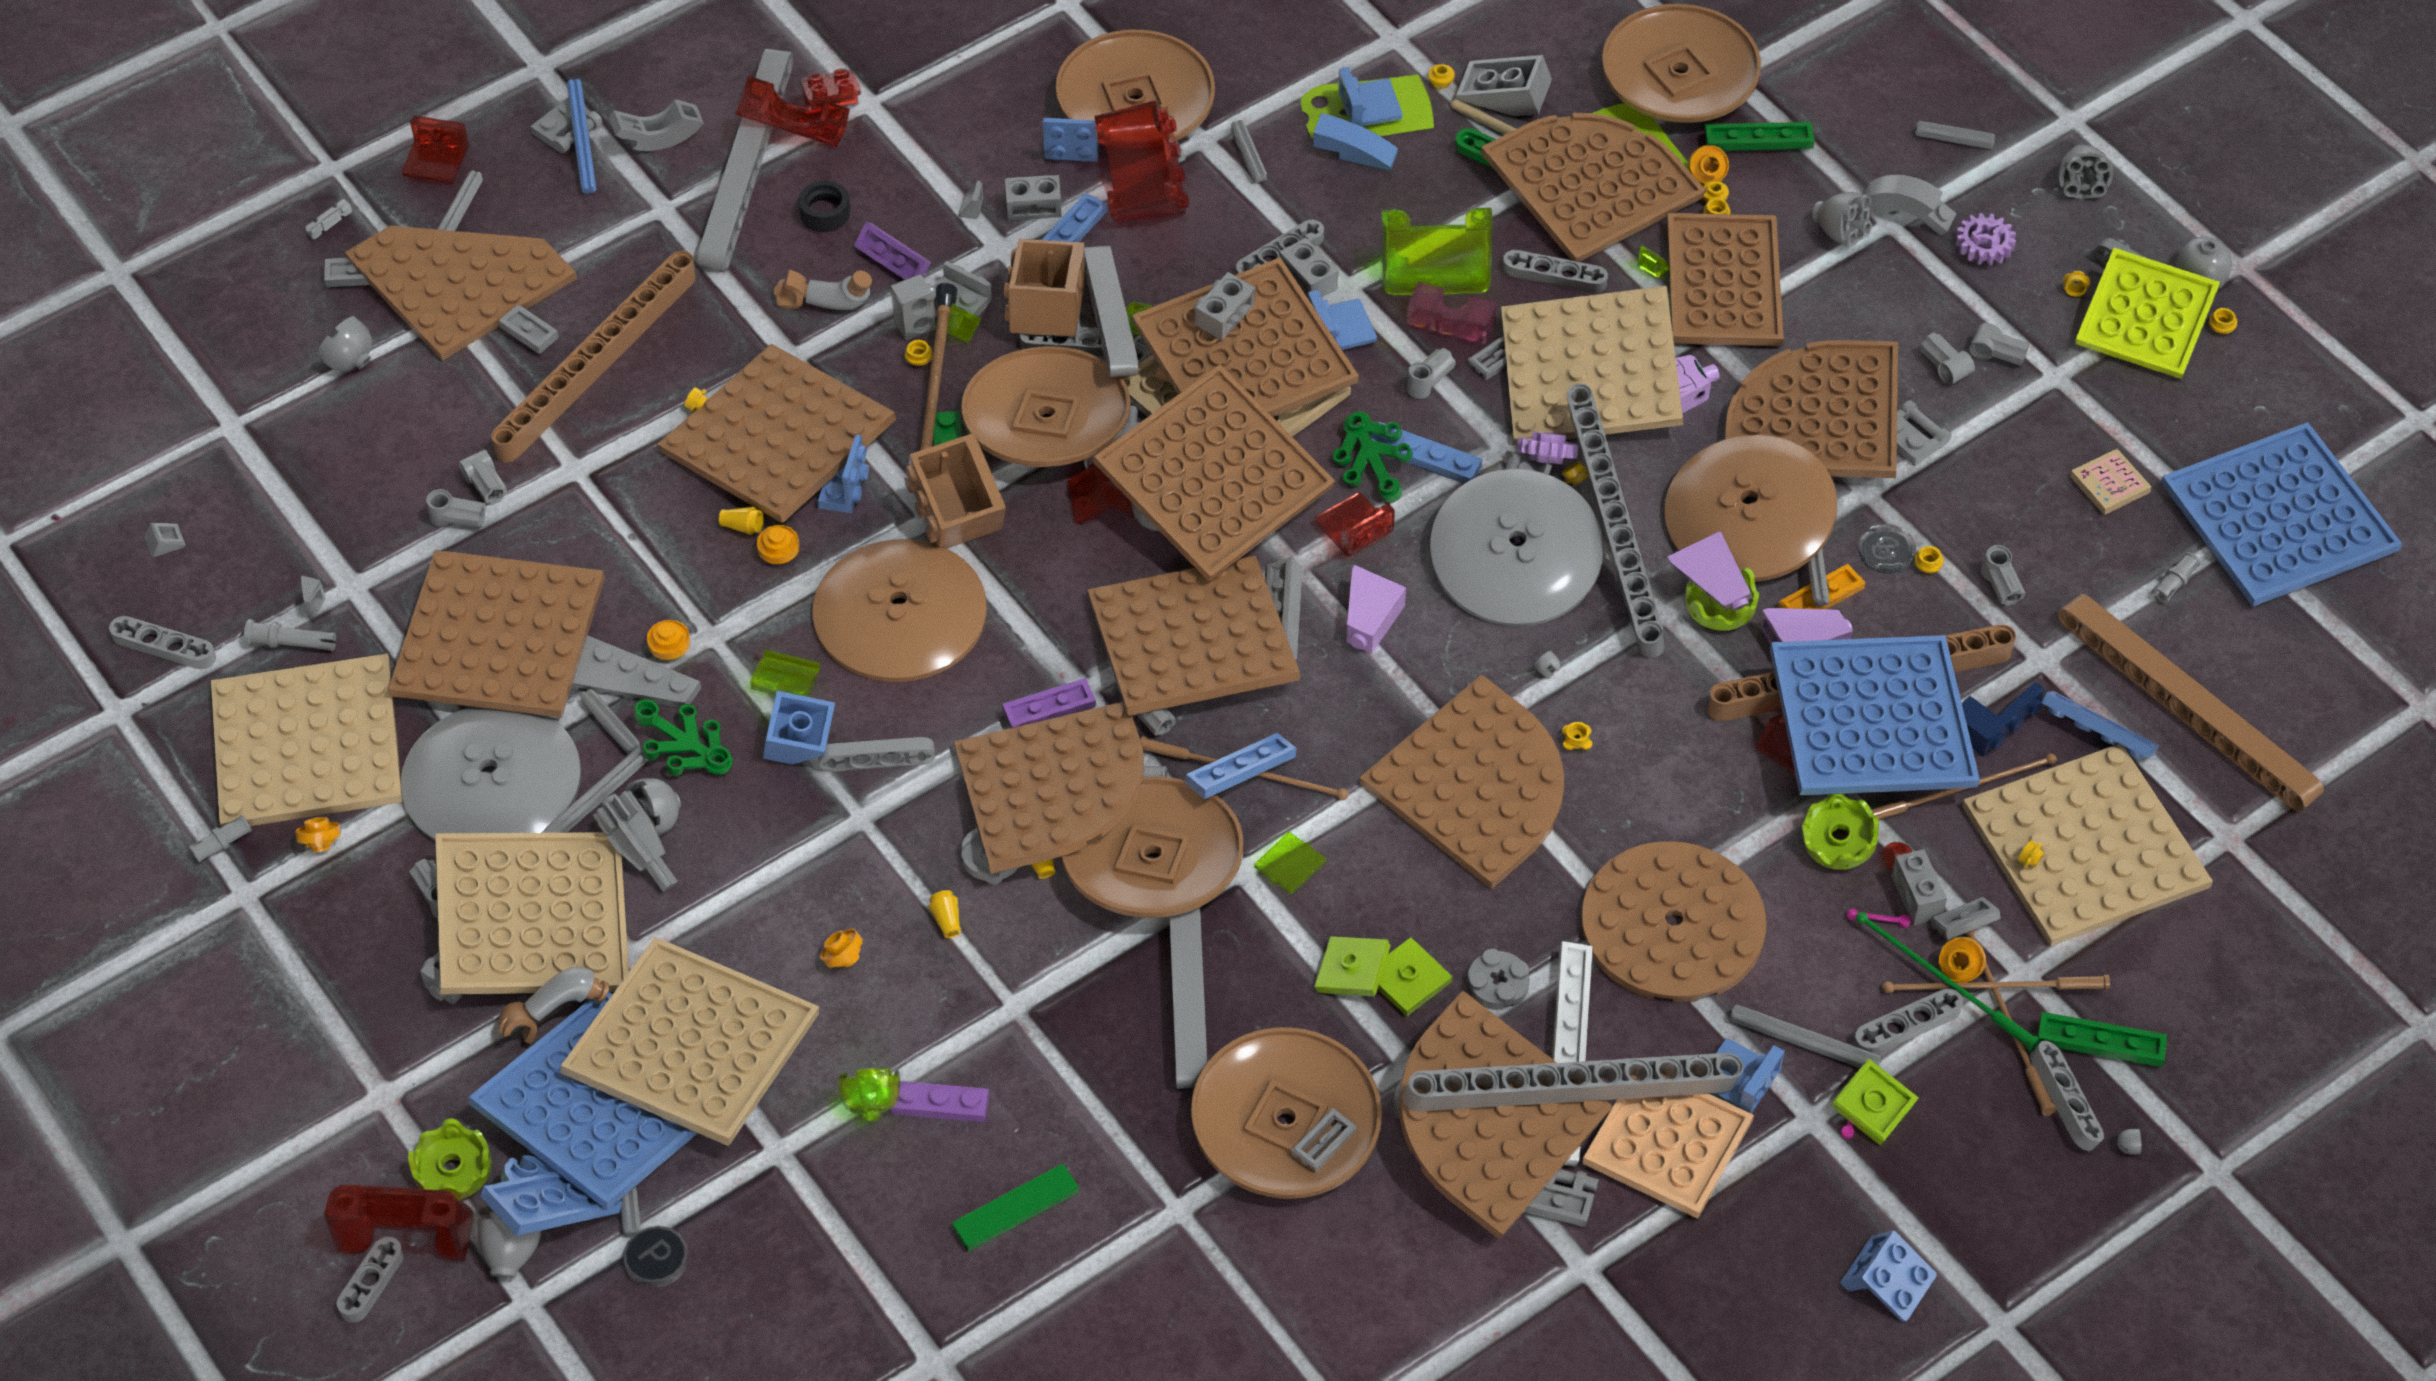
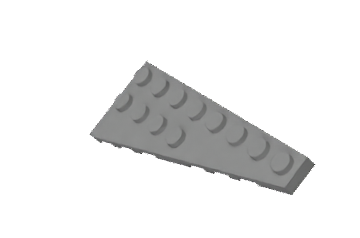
[571,635,701,708]

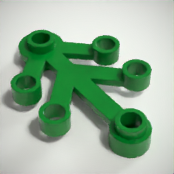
[1333,411,1413,503]
[634,699,733,776]

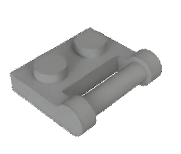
[530,97,602,154]
[1897,400,1952,466]

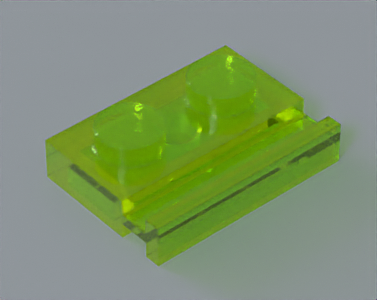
[750,649,821,697]

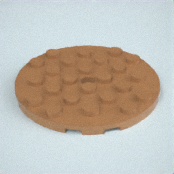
[1581,841,1766,1002]

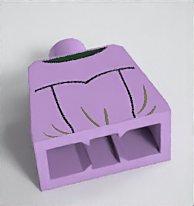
[1676,355,1720,413]

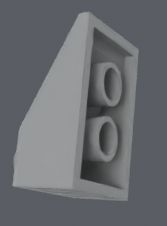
[1456,55,1552,116]

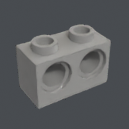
[1005,175,1062,221]
[1279,238,1339,298]
[1194,272,1255,340]
[891,274,937,341]
[1891,849,1947,925]

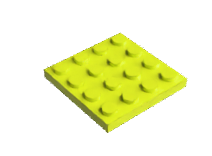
[2075,248,2220,379]

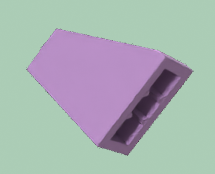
[1668,531,1753,611]
[1346,565,1406,654]
[1760,608,1853,645]

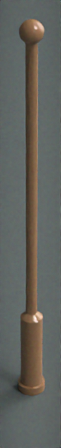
[1140,736,1349,800]
[1872,753,2057,820]
[1964,929,2057,1116]
[1882,975,2110,994]

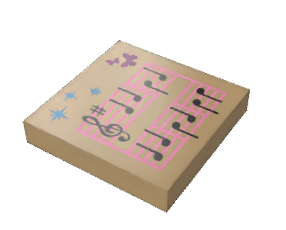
[2070,449,2152,515]

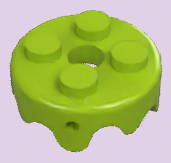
[1685,567,1759,631]
[1802,793,1879,870]
[408,1118,492,1202]

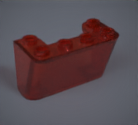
[1094,100,1190,222]
[324,1184,474,1261]

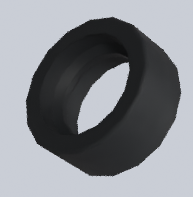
[798,180,851,232]

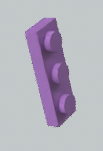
[854,222,931,280]
[1002,678,1096,728]
[891,1080,989,1122]

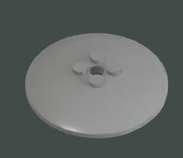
[1430,469,1604,627]
[401,707,581,842]

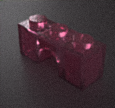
[1407,282,1497,345]

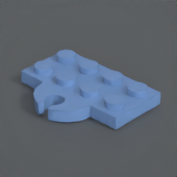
[480,1155,623,1236]

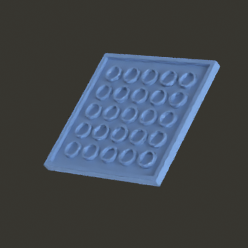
[2161,422,2402,607]
[1770,635,1980,795]
[469,992,698,1210]

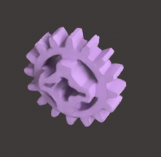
[1956,213,2016,266]
[1517,431,1579,464]

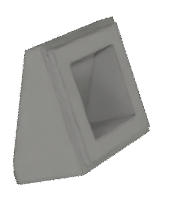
[958,181,984,219]
[144,523,185,557]
[301,576,326,620]

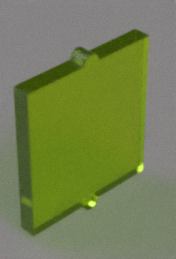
[1254,831,1327,895]

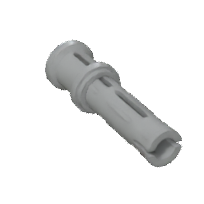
[244,619,336,651]

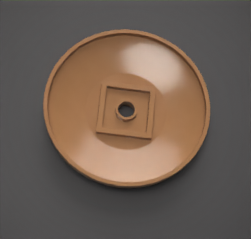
[1602,4,1761,123]
[1056,30,1215,149]
[961,346,1131,467]
[1664,435,1837,582]
[812,539,987,682]
[1061,776,1244,918]
[1191,1027,1382,1199]

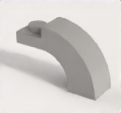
[609,99,704,151]
[1864,175,1957,236]

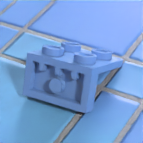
[1338,67,1403,127]
[1043,118,1100,162]
[1308,290,1377,350]
[818,434,869,513]
[1710,1038,1785,1114]
[1840,1230,1937,1322]

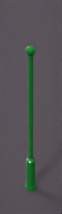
[1856,912,2040,1051]

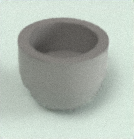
[1534,651,1560,677]
[2117,1129,2141,1155]

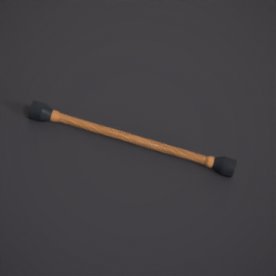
[920,283,958,451]

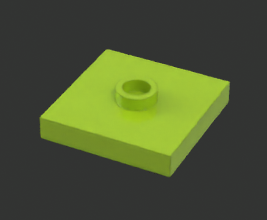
[1315,936,1391,996]
[1378,937,1453,1017]
[1830,1058,1919,1146]

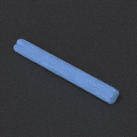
[567,79,596,194]

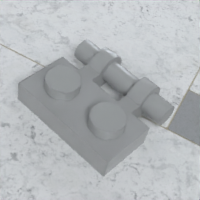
[1524,1169,1599,1227]

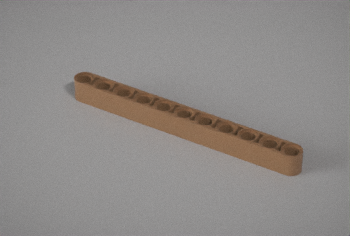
[491,251,696,463]
[2058,594,2324,812]
[1707,624,2016,721]

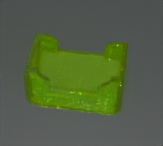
[1380,208,1493,295]

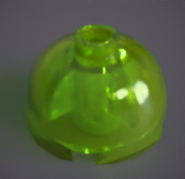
[838,1068,901,1121]

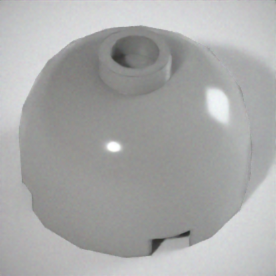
[2175,237,2232,289]
[317,316,372,372]
[625,778,681,836]

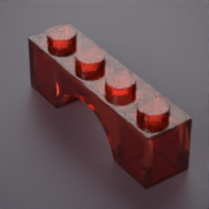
[735,75,850,148]

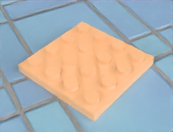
[1583,1074,1754,1219]

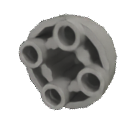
[2059,145,2113,199]
[1812,192,1872,247]
[477,1212,542,1278]

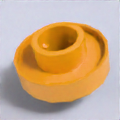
[1688,145,1729,185]
[757,525,800,564]
[647,620,691,660]
[295,817,341,852]
[820,929,863,968]
[1939,937,1986,983]

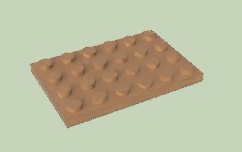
[1667,213,1784,346]

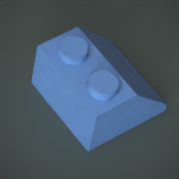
[763,691,835,764]

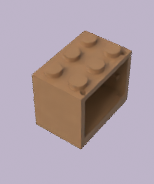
[1004,239,1085,337]
[904,433,1006,548]

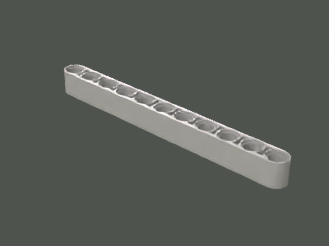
[698,49,793,270]
[1567,383,1665,658]
[1403,1053,1743,1111]

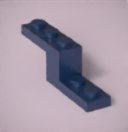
[1962,682,2044,757]

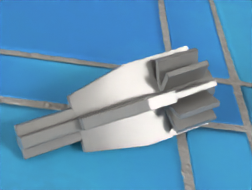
[593,790,678,892]

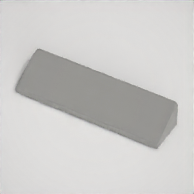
[1266,557,1302,660]

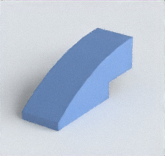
[1314,113,1398,171]

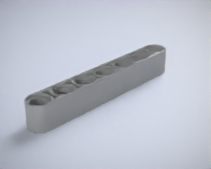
[1084,245,1138,378]
[1169,907,1207,1089]

